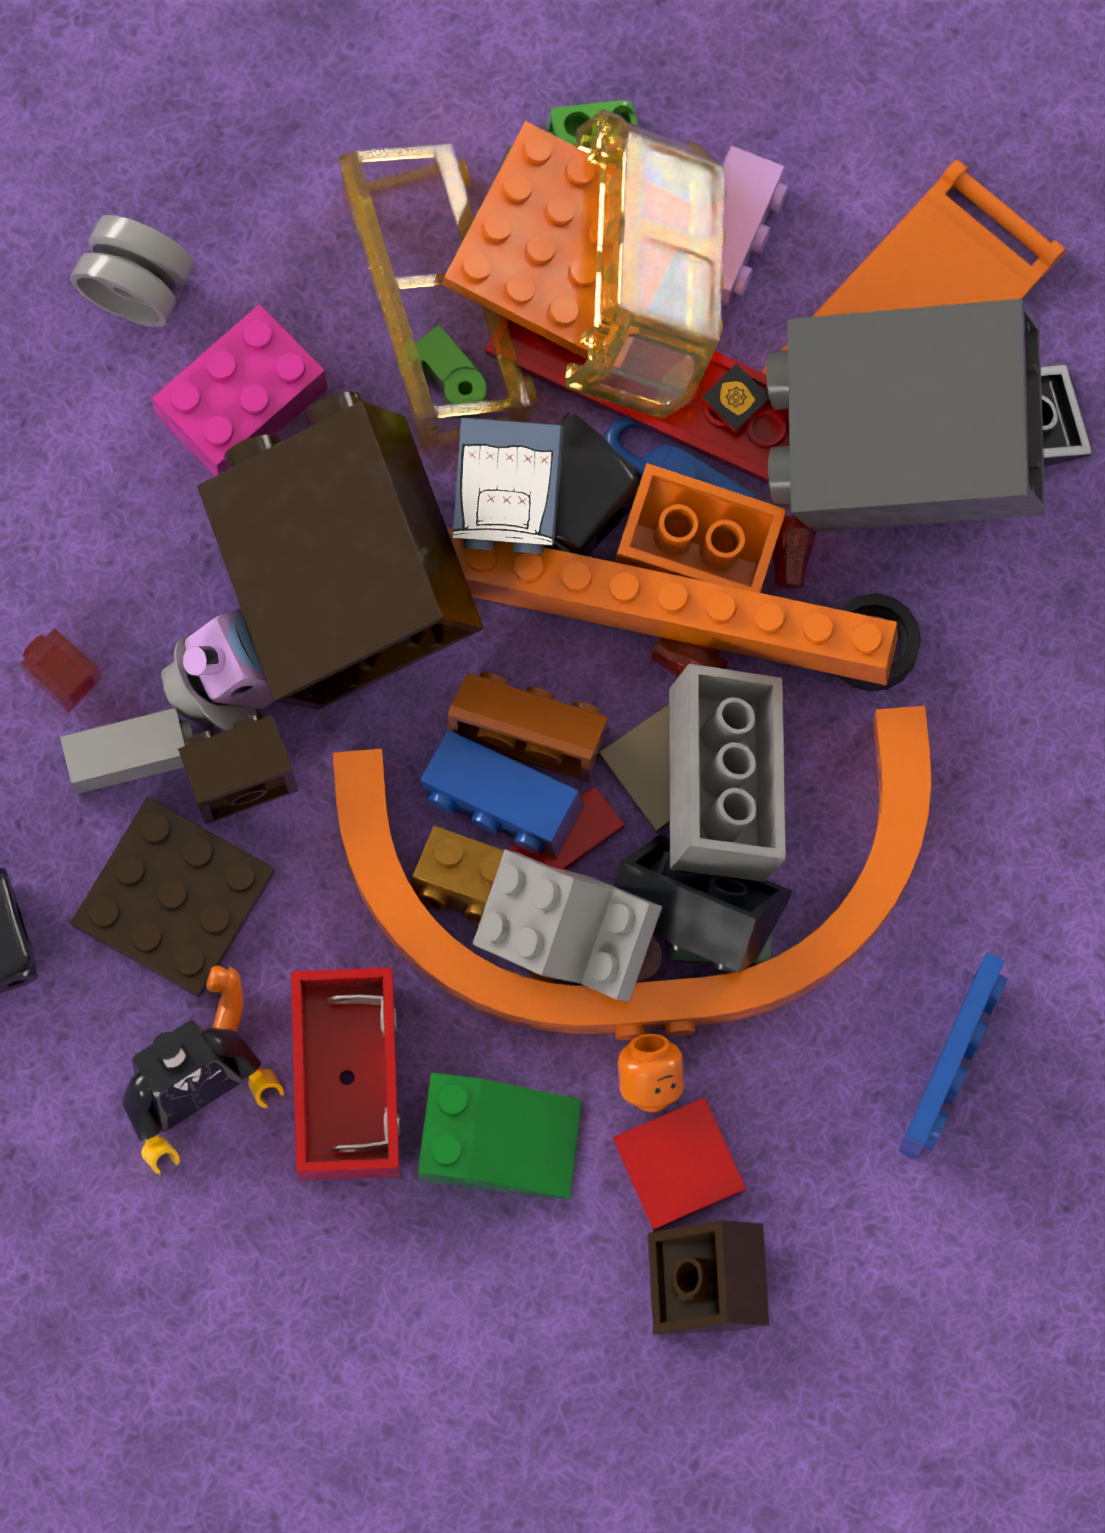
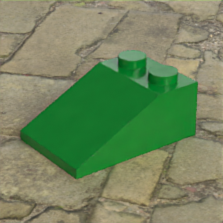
[418,1072,582,1200]

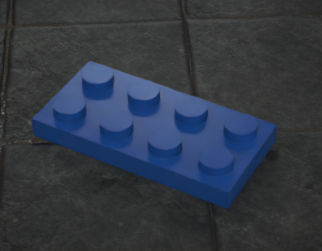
[898,952,1008,1159]

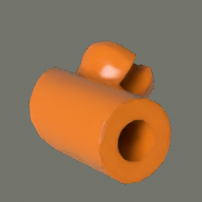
[206,965,244,1032]

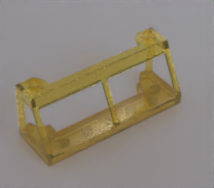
[338,144,538,451]

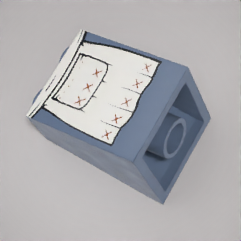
[453,418,565,554]

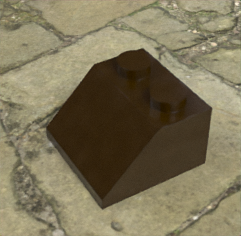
[178,714,298,824]
[648,1220,769,1335]

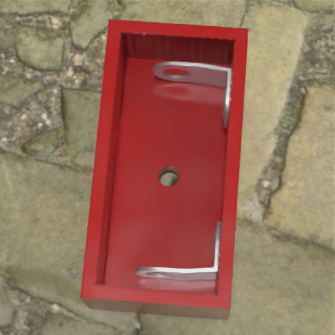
[291,967,401,1181]

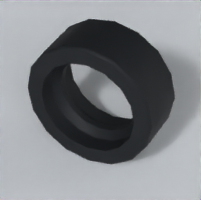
[837,593,921,692]

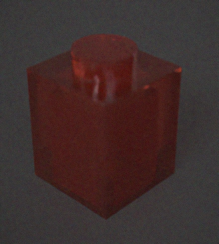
[21,628,102,713]

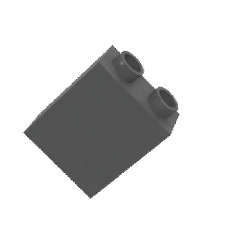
[766,299,1045,532]

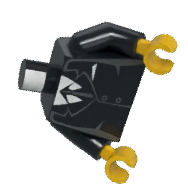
[122,1021,284,1175]

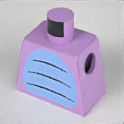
[183,608,274,709]

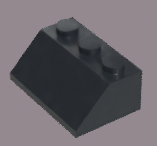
[614,835,792,973]

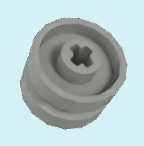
[70,215,194,327]

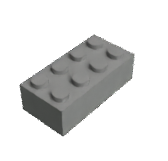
[669,664,786,882]

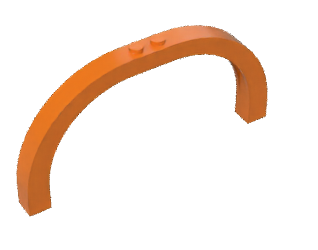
[333,706,931,1040]

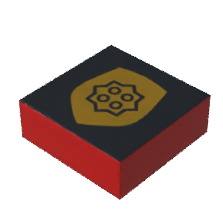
[702,364,770,434]

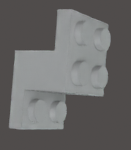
[473,850,662,1002]

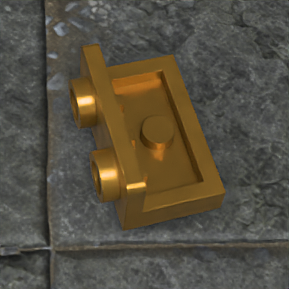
[412,825,504,926]

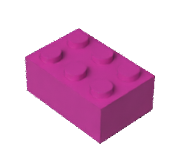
[151,304,328,476]

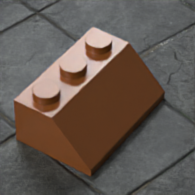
[448,672,608,783]

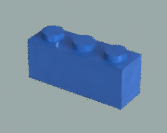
[420,730,584,857]

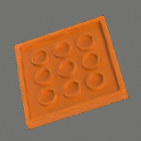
[441,121,696,373]

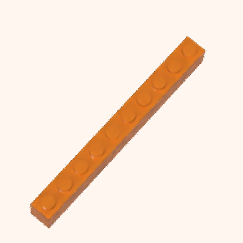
[446,527,898,686]

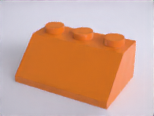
[614,463,786,593]

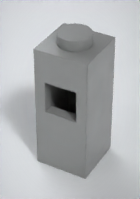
[60,708,194,794]

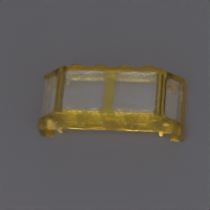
[566,109,727,419]

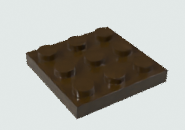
[70,797,276,999]

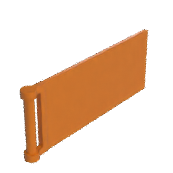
[761,159,1067,374]

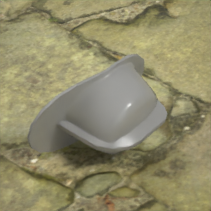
[161,635,257,732]

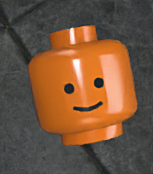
[618,1034,684,1112]

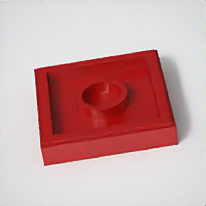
[612,1097,746,1231]

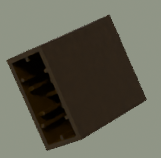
[197,392,484,709]

